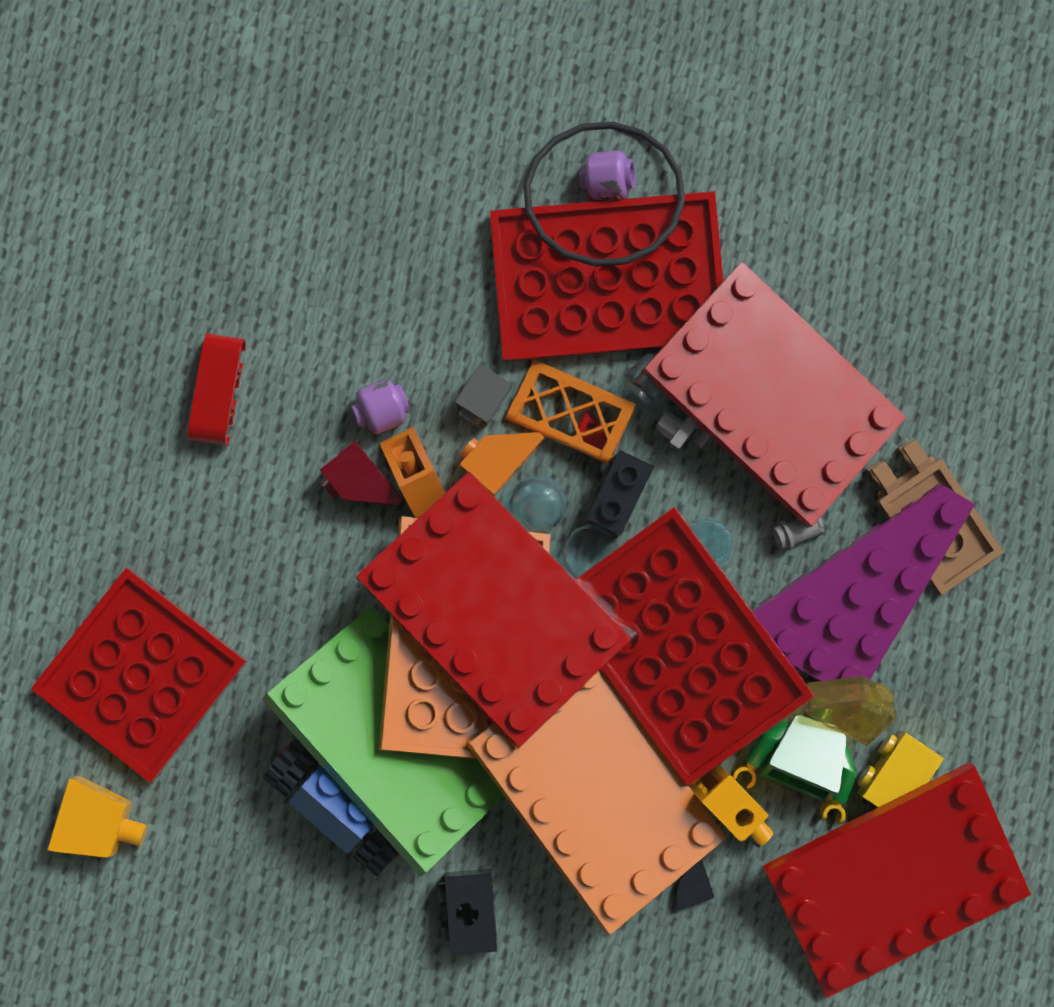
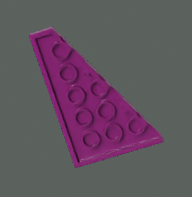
[753,484,975,701]

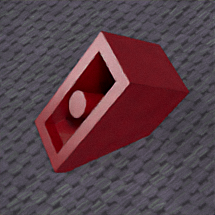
[320,441,405,507]

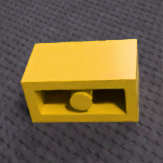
[857,730,944,807]

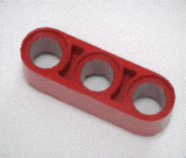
[188,333,246,447]

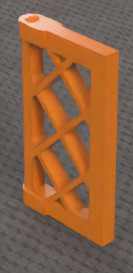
[506,359,637,465]

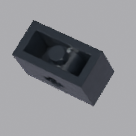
[585,450,654,537]
[438,868,498,955]

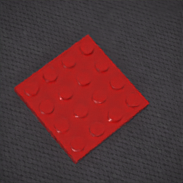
[31,568,248,783]

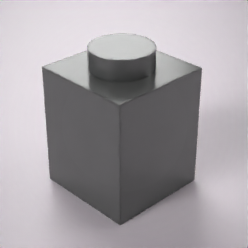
[455,364,512,426]

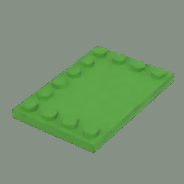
[262,606,504,877]

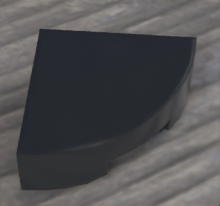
[676,860,715,910]

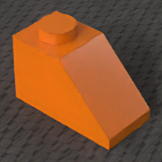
[379,427,446,518]
[460,432,545,497]

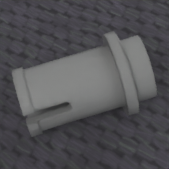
[773,518,825,550]

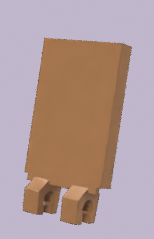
[866,439,1004,595]

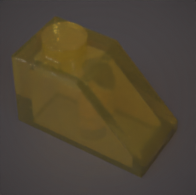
[805,676,897,746]

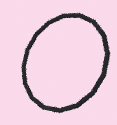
[523,121,685,267]

